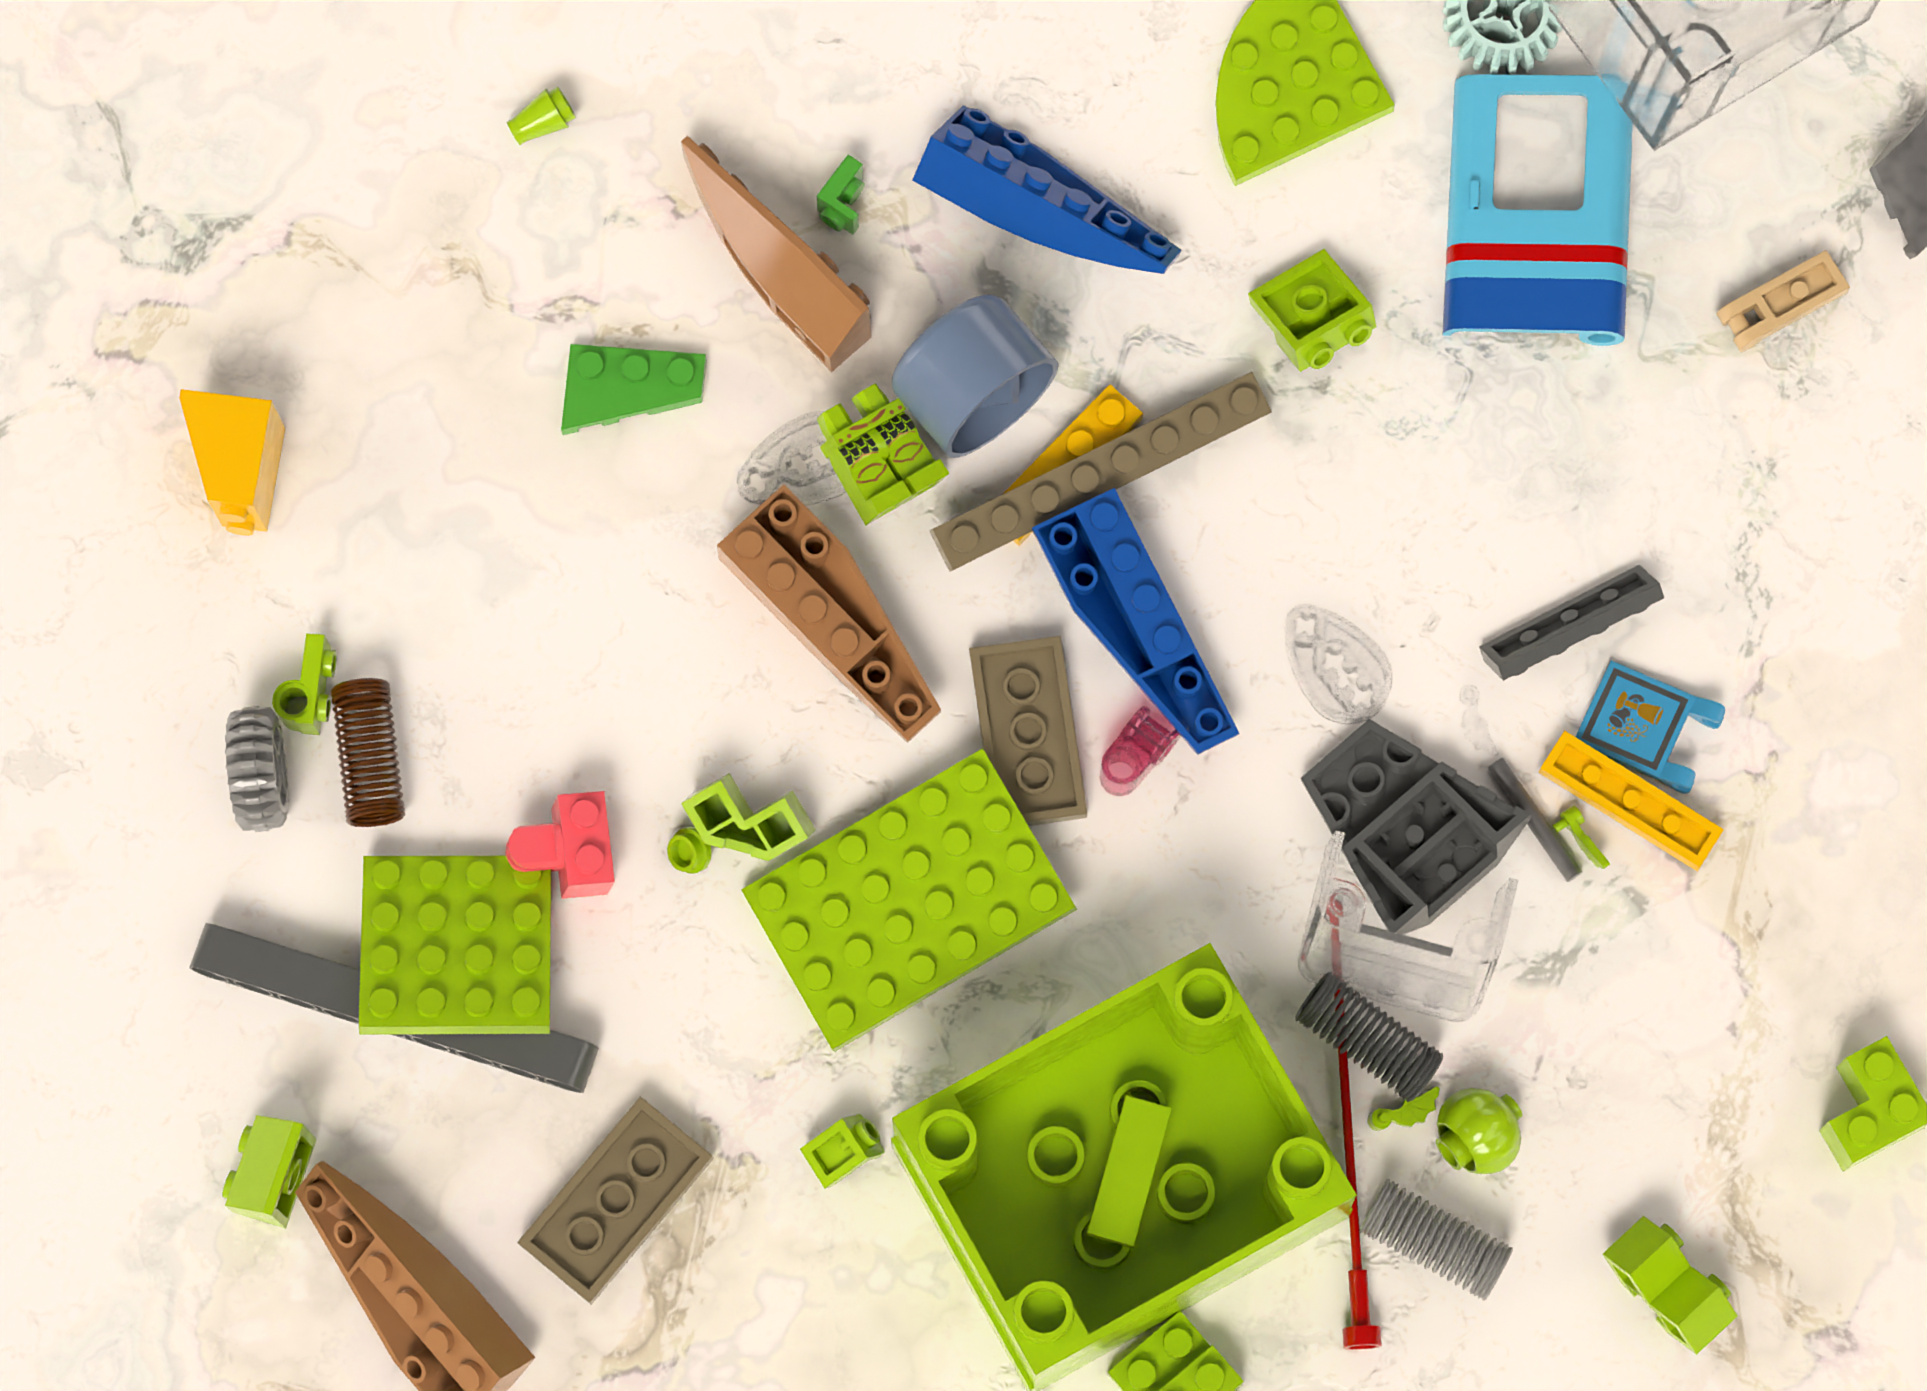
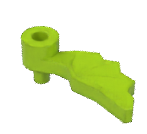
[1552,805,1610,869]
[1367,1086,1440,1131]

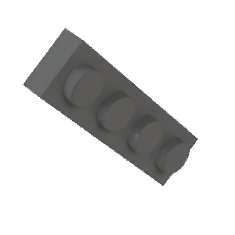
[1479,564,1664,681]

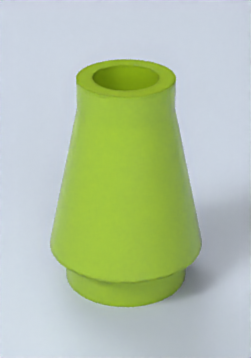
[506,87,576,145]

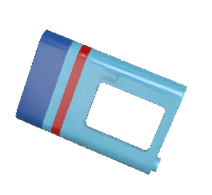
[1442,71,1634,346]

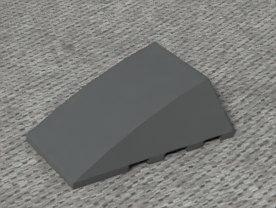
[1301,719,1531,939]

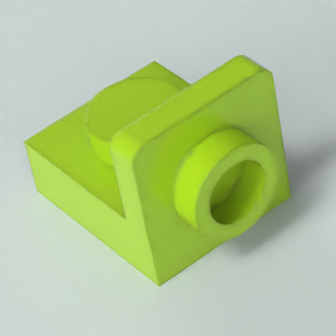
[800,1114,885,1189]

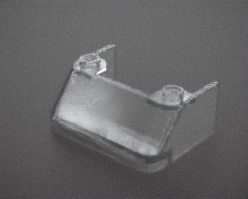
[1298,831,1519,1022]

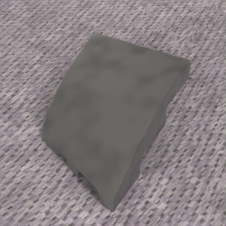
[1869,109,1927,259]

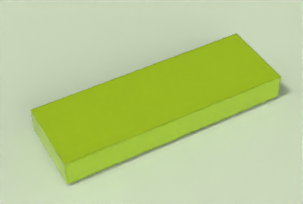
[1087,1095,1172,1248]

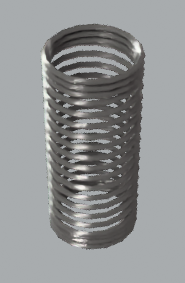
[1295,972,1443,1102]

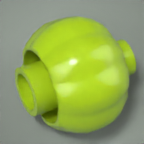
[1436,1088,1523,1174]

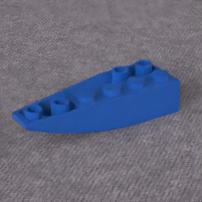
[1032,488,1240,755]

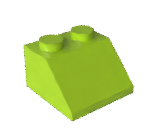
[222,1115,317,1229]

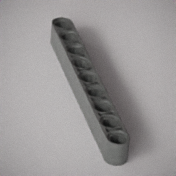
[189,923,599,1093]

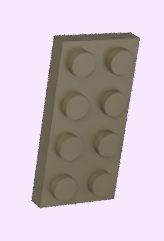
[969,636,1087,826]
[517,1096,714,1305]

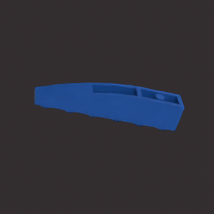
[912,105,1182,274]

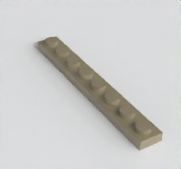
[930,372,1272,572]

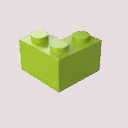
[1819,1036,1927,1172]

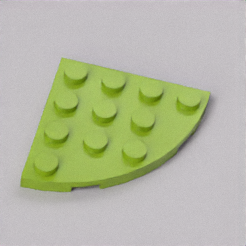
[1215,0,1395,186]

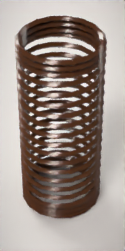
[330,678,406,827]

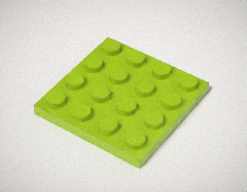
[359,855,551,1035]

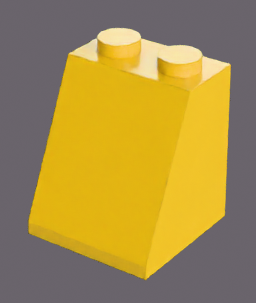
[179,389,285,536]

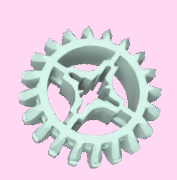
[1443,0,1564,75]

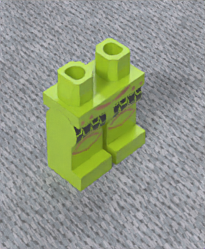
[817,383,950,526]

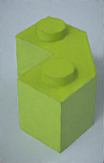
[681,773,816,861]
[1602,1216,1738,1355]

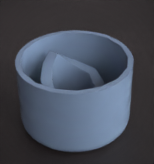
[892,294,1059,458]

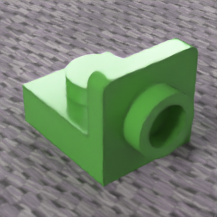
[817,154,865,235]

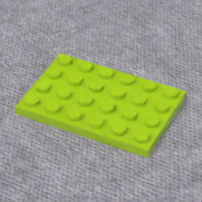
[741,748,1077,1052]

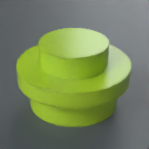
[667,827,711,874]

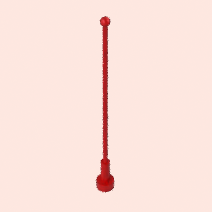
[1324,899,1382,1350]

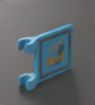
[1576,661,1725,794]

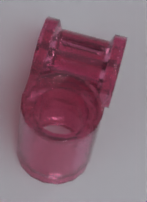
[1099,705,1181,796]

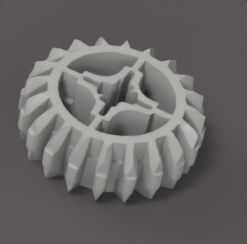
[225,706,289,832]

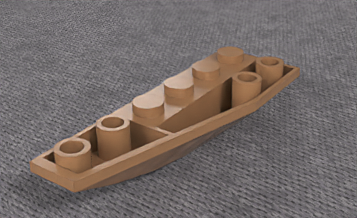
[681,136,871,373]
[717,484,941,743]
[295,1161,536,1391]

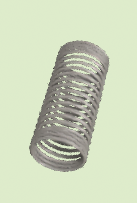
[1359,1179,1513,1301]

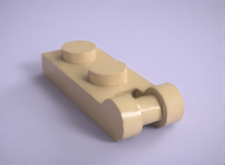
[1716,250,1850,352]

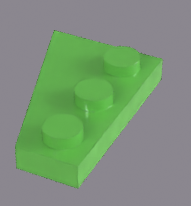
[561,344,707,435]

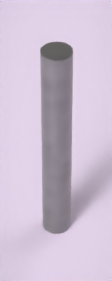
[1488,758,1583,882]

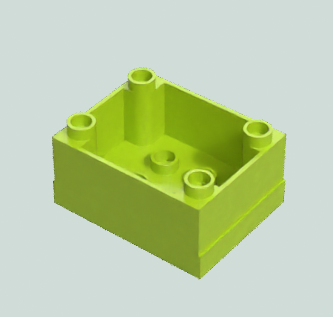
[890,943,1357,1391]

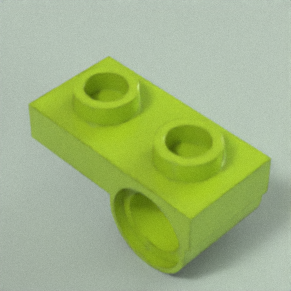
[272,633,337,735]

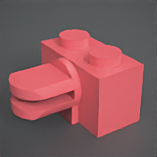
[505,791,615,899]

